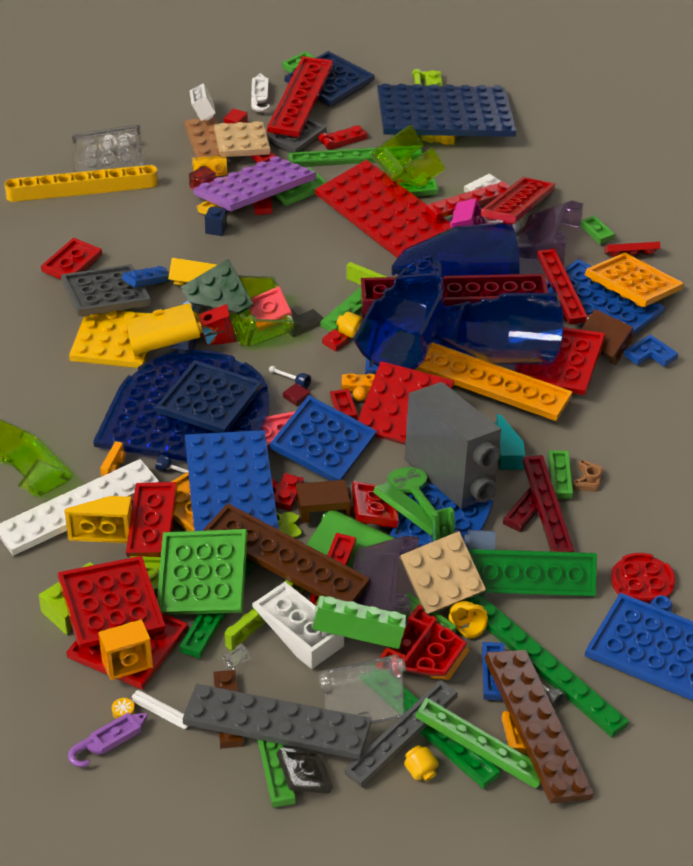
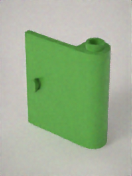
[306,510,397,578]

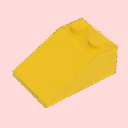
[65,496,132,543]

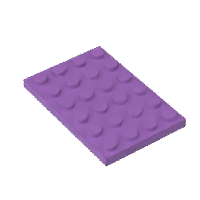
[193,156,317,211]

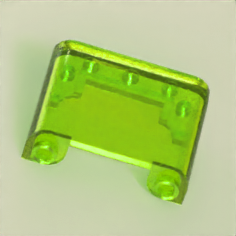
[229,275,294,347]

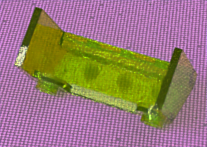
[371,124,446,187]
[0,419,74,497]

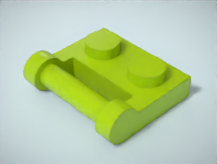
[412,69,442,86]

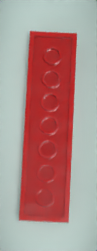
[267,56,333,137]
[481,177,556,224]

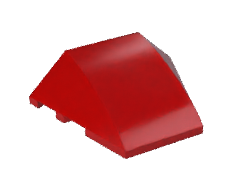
[376,604,467,677]

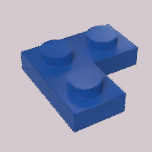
[624,334,678,367]

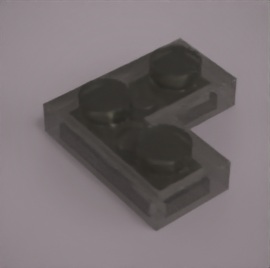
[278,307,324,338]

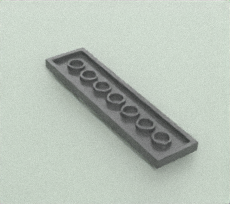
[182,684,372,760]

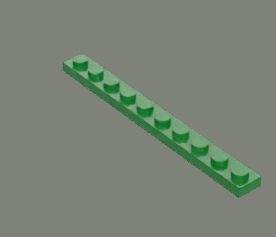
[463,594,629,738]

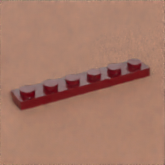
[522,455,574,552]

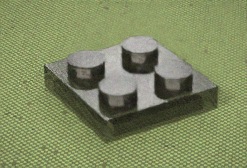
[276,747,333,793]

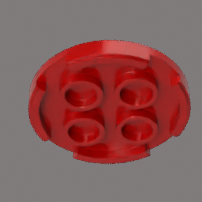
[611,553,675,605]

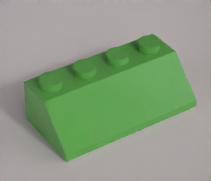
[312,596,406,649]

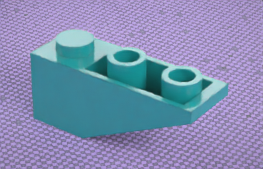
[493,414,525,470]

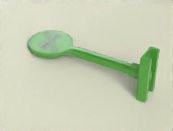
[387,467,455,542]

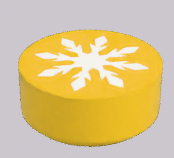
[111,698,135,719]

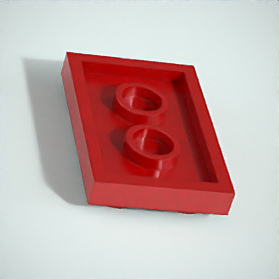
[41,237,103,279]
[351,481,399,528]

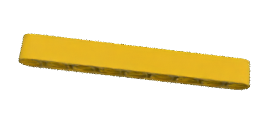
[4,165,158,202]

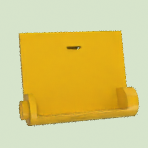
[125,303,203,355]

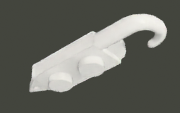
[251,73,270,112]

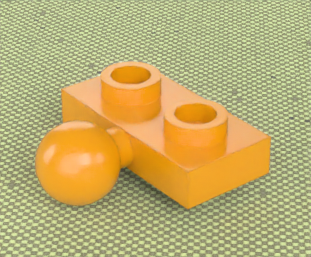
[341,373,375,402]

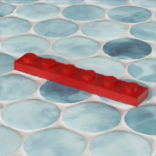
[425,181,510,220]
[537,249,587,325]

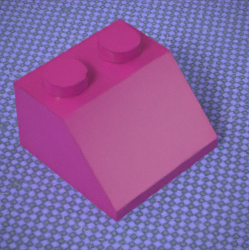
[450,198,487,248]

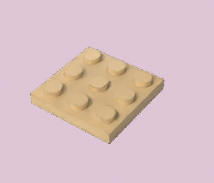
[214,121,270,157]
[400,531,486,615]

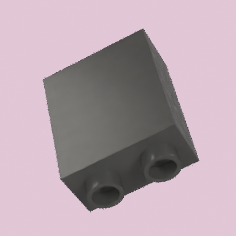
[404,382,501,509]

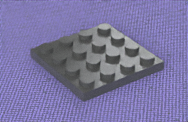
[61,264,151,317]

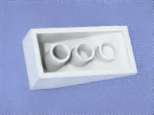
[252,582,344,669]

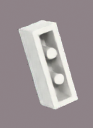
[190,83,216,121]

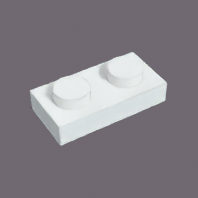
[464,173,501,193]

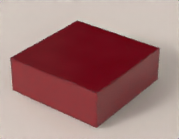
[283,383,310,406]

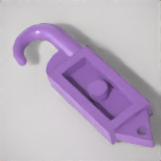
[68,712,148,767]

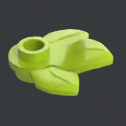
[276,512,302,538]

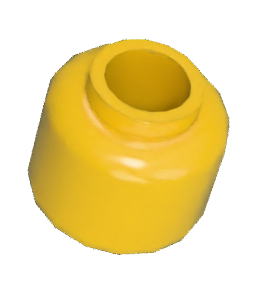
[336,312,365,339]
[404,745,439,782]

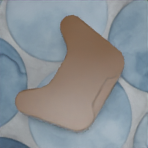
[572,460,604,492]

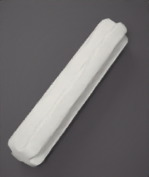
[132,690,188,729]

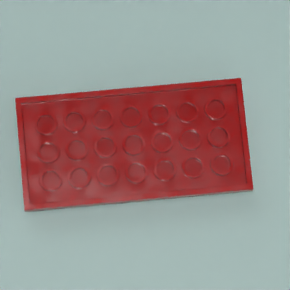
[315,160,457,266]

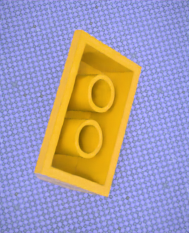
[168,258,217,286]

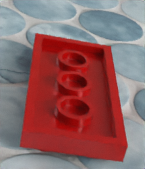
[126,482,178,557]

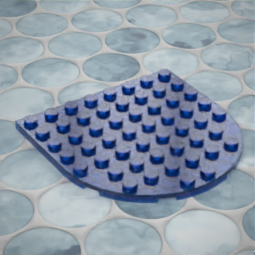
[93,350,270,461]

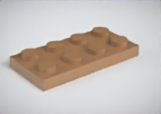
[184,116,230,159]

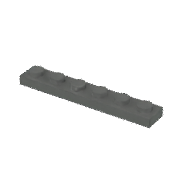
[345,680,458,788]

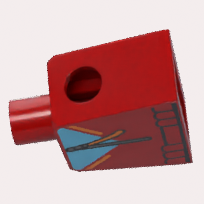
[199,304,237,345]

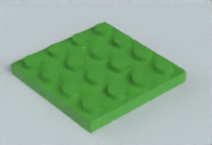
[157,529,248,615]

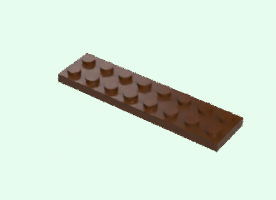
[203,503,370,602]
[484,650,594,804]

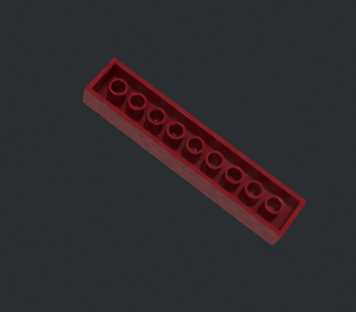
[361,274,549,319]

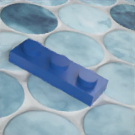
[122,266,171,287]
[482,642,505,700]

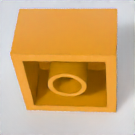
[98,619,153,681]

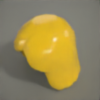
[449,601,488,639]

